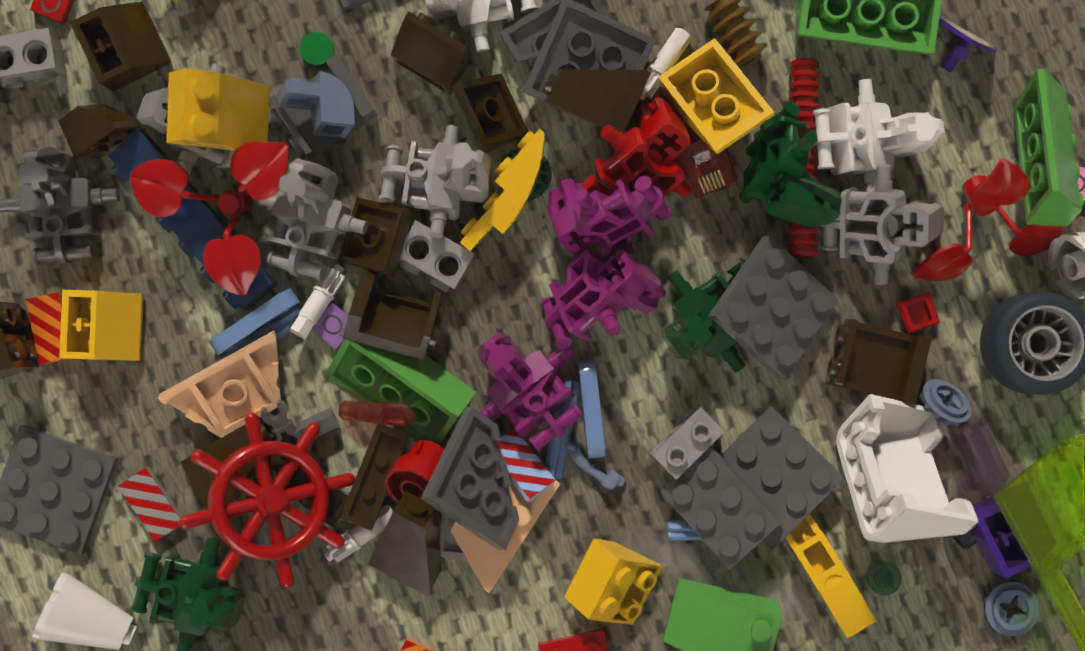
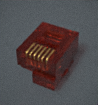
[678,138,739,199]

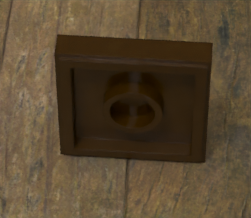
[338,197,414,277]

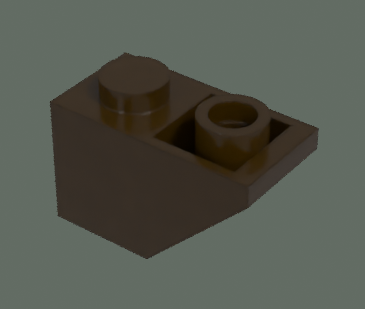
[58,104,141,160]

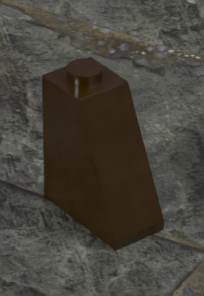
[542,69,651,133]
[180,422,274,509]
[368,490,442,596]

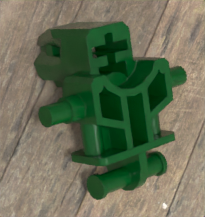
[739,101,842,226]
[661,262,746,373]
[130,537,246,651]

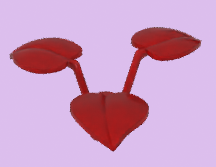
[130,141,289,295]
[911,158,1066,282]

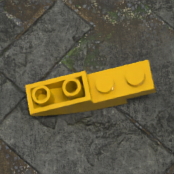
[460,129,545,251]
[785,514,876,639]

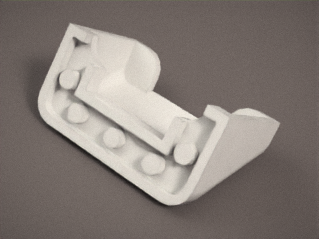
[836,394,978,543]

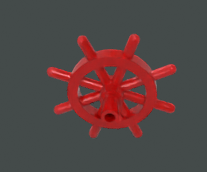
[179,412,355,589]

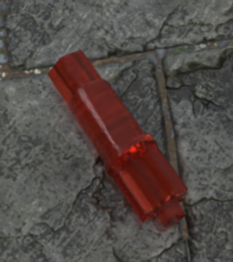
[338,400,416,427]

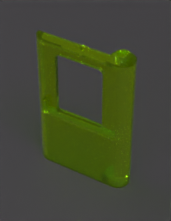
[993,433,1085,651]

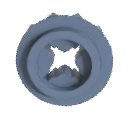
[919,379,972,427]
[983,581,1039,636]

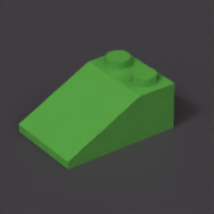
[663,578,783,651]

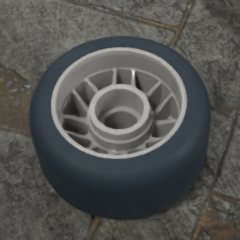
[980,292,1085,395]

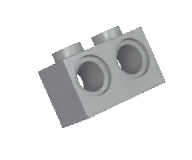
[0,28,67,89]
[400,220,476,293]
[649,406,725,480]

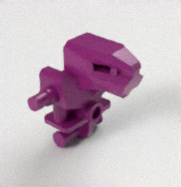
[547,176,672,261]
[540,249,666,349]
[478,333,585,452]

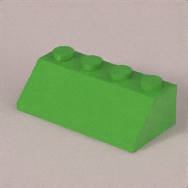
[795,0,942,55]
[1014,69,1084,226]
[325,339,477,445]

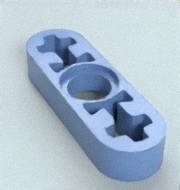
[209,288,300,357]
[578,360,605,459]

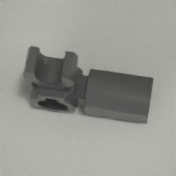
[261,399,340,446]

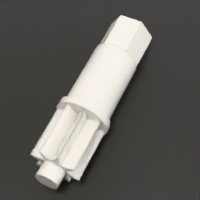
[639,28,692,101]
[290,264,345,339]
[324,504,394,563]

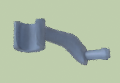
[564,440,625,492]

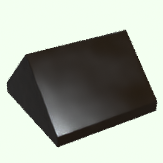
[452,73,529,154]

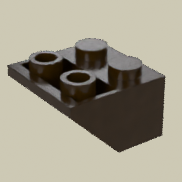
[70,1,173,92]
[390,11,471,96]
[0,301,39,379]

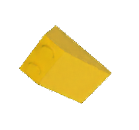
[658,38,775,154]
[166,68,270,151]

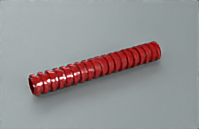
[788,58,819,258]

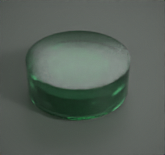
[865,560,902,596]

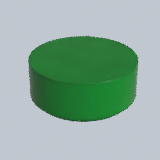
[300,32,335,67]

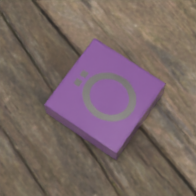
[312,302,348,350]

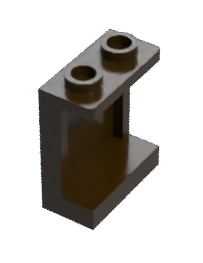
[343,269,445,360]
[827,319,932,405]

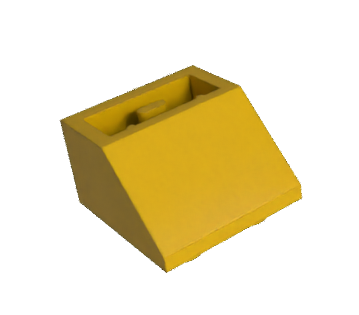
[59,289,144,361]
[564,538,663,625]

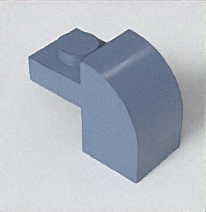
[277,71,355,138]

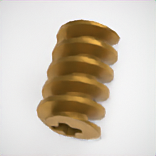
[704,0,768,69]

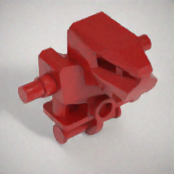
[582,96,692,198]

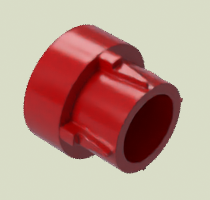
[385,439,444,503]

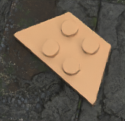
[158,330,281,438]
[449,480,561,593]

